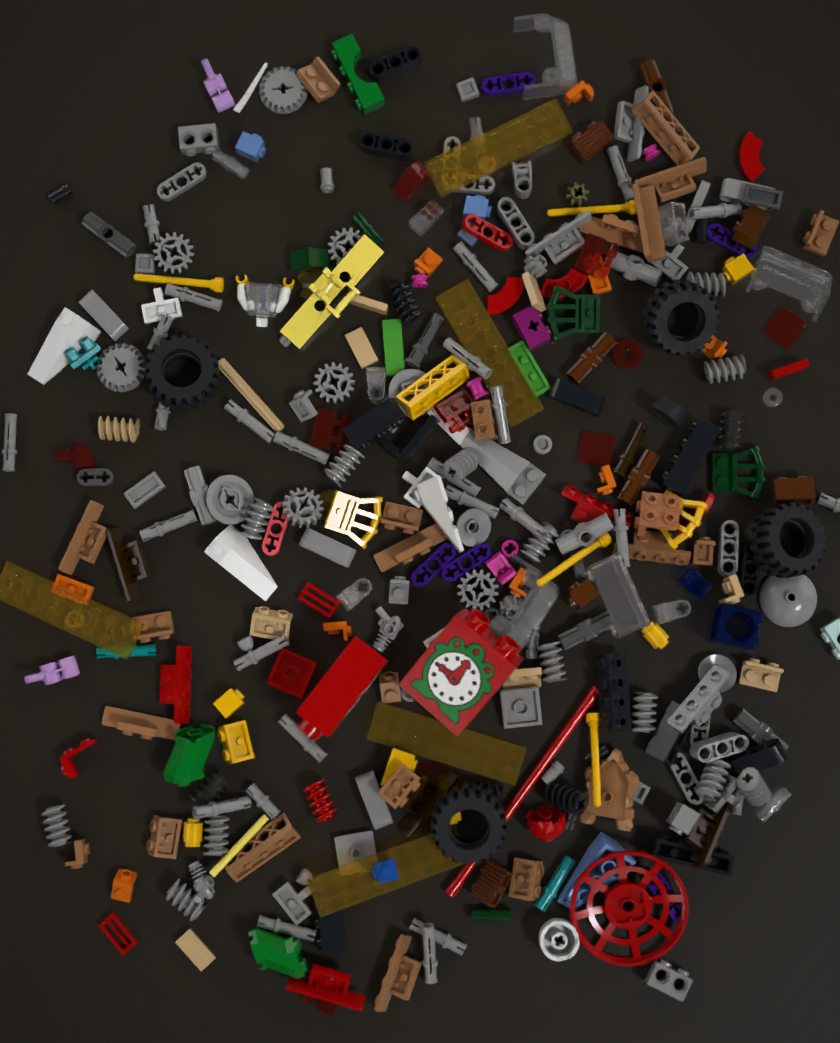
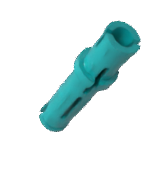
[96,644,156,659]
[534,855,576,912]

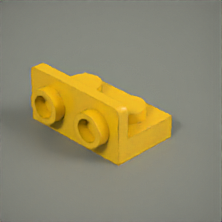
[217,720,255,765]

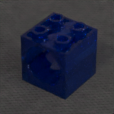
[709,603,763,651]

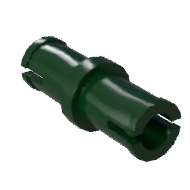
[352,212,385,247]
[472,907,511,923]

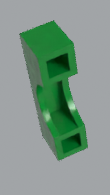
[331,34,385,115]

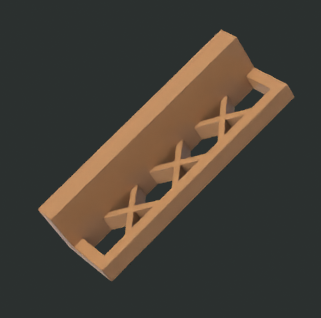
[632,91,700,165]
[632,183,667,263]
[220,813,301,883]

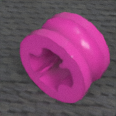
[642,144,661,161]
[411,274,428,288]
[501,540,519,558]

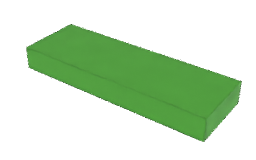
[382,319,405,377]
[507,340,551,399]

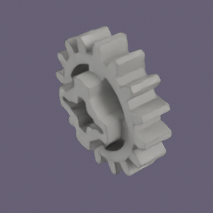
[328,227,363,266]
[153,232,194,274]
[313,362,355,404]
[282,487,324,528]
[457,569,499,611]

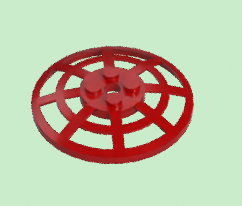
[570,850,689,966]

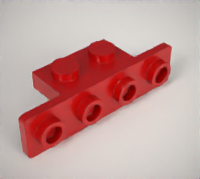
[561,485,634,527]
[159,646,192,724]
[286,964,366,1011]

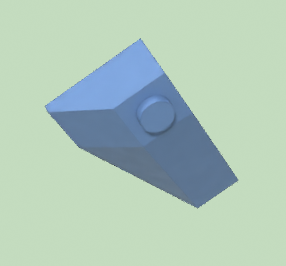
[557,832,636,909]

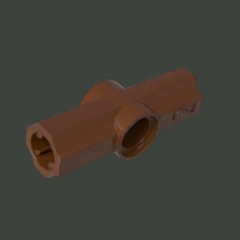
[639,59,674,117]
[566,332,617,385]
[617,449,660,507]

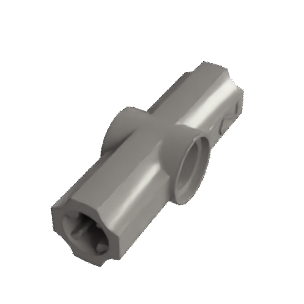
[604,249,662,287]
[184,466,217,525]
[555,513,614,556]

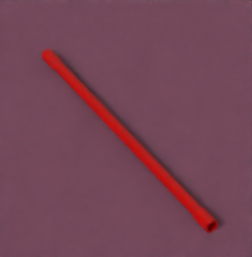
[444,686,599,898]

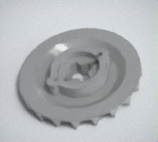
[259,66,308,114]
[96,343,146,392]
[388,369,434,417]
[205,475,254,525]

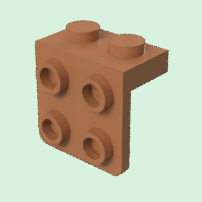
[634,491,681,537]

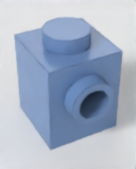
[235,131,266,162]
[463,195,492,220]

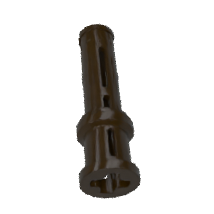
[611,422,649,480]

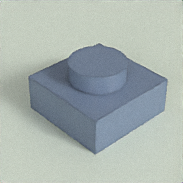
[457,221,484,248]

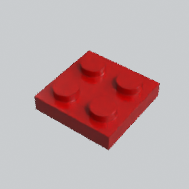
[266,648,318,699]

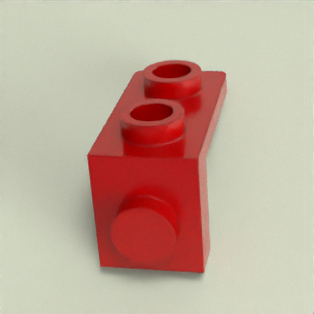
[59,737,98,779]

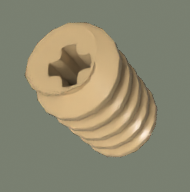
[98,416,140,443]

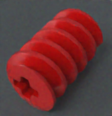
[303,779,339,822]

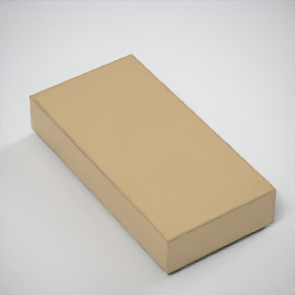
[522,271,546,312]
[350,295,388,315]
[345,327,379,369]
[175,928,216,972]

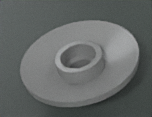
[456,508,491,547]
[698,654,737,692]

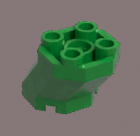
[164,724,216,787]
[248,928,309,979]

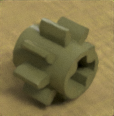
[566,182,589,207]

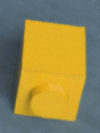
[213,688,245,718]

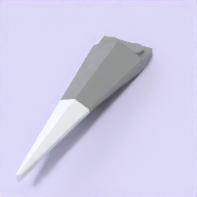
[427,407,546,506]

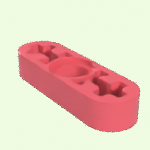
[262,502,288,556]

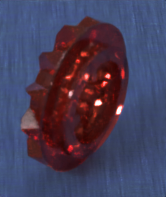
[613,339,643,370]

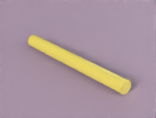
[209,814,269,878]

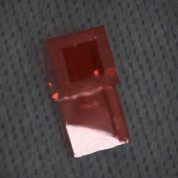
[392,161,433,202]
[55,444,97,469]

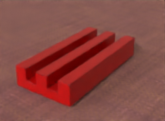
[768,359,810,381]
[298,582,340,618]
[98,912,139,956]

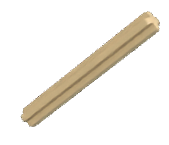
[218,358,285,433]

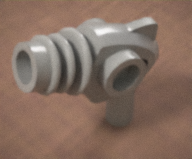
[373,606,404,652]
[188,860,215,903]

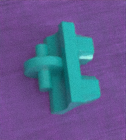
[65,336,101,370]

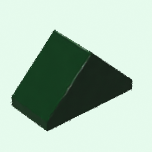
[290,246,329,272]

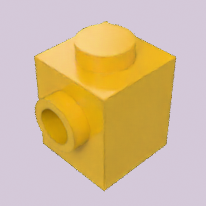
[722,253,754,285]

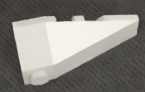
[28,307,101,385]
[414,475,464,553]
[204,525,278,601]

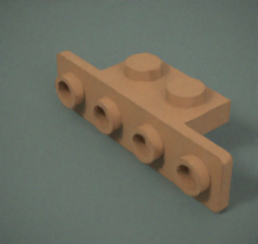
[634,157,707,203]
[578,214,644,254]
[58,500,108,575]
[373,523,448,572]
[612,529,691,565]
[101,706,181,740]
[374,934,422,1012]

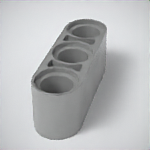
[719,178,776,210]
[497,197,534,250]
[78,290,129,341]
[717,520,739,577]
[298,527,356,568]
[689,731,749,763]
[355,770,394,830]

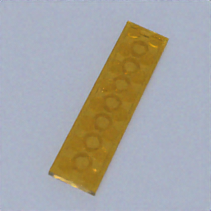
[424,99,573,198]
[435,279,544,428]
[0,561,144,659]
[367,702,527,786]
[307,825,463,917]

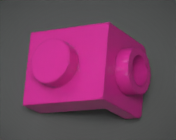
[485,551,517,585]

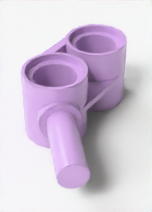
[201,59,235,113]
[24,656,80,686]

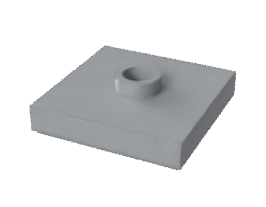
[499,685,543,729]
[334,830,378,876]

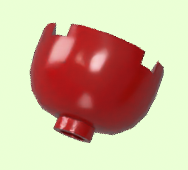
[526,806,566,842]

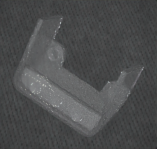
[513,13,578,100]
[746,246,833,322]
[488,553,560,649]
[585,553,650,639]

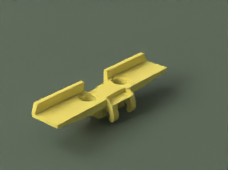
[280,234,384,349]

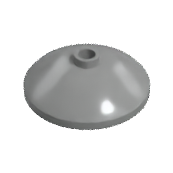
[759,575,817,627]

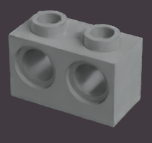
[178,123,220,156]
[665,802,700,836]
[645,959,693,1002]

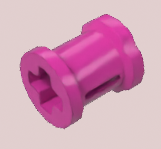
[466,377,489,402]

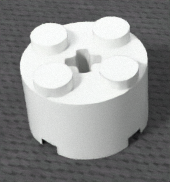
[538,918,580,961]

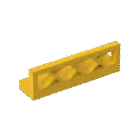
[395,354,470,420]

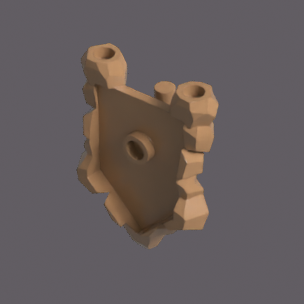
[578,748,640,832]

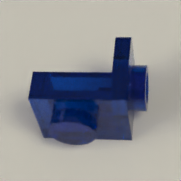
[678,567,713,599]

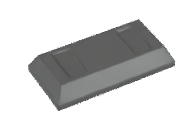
[742,184,783,210]

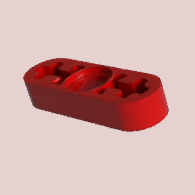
[462,214,513,251]

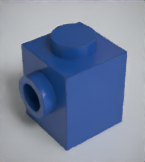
[371,858,399,884]

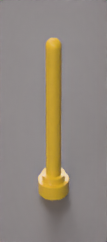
[547,200,637,217]
[133,273,224,293]
[536,533,612,587]
[586,713,601,807]

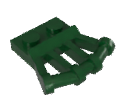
[546,286,600,341]
[711,446,766,501]

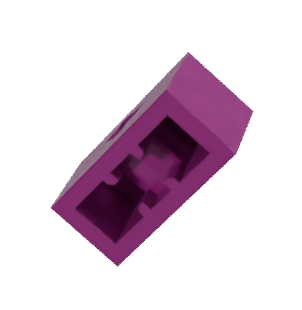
[512,306,552,352]

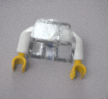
[236,275,294,327]

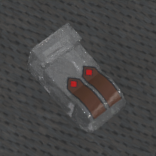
[409,200,444,237]

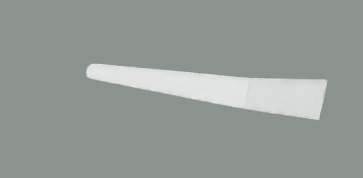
[233,63,268,113]

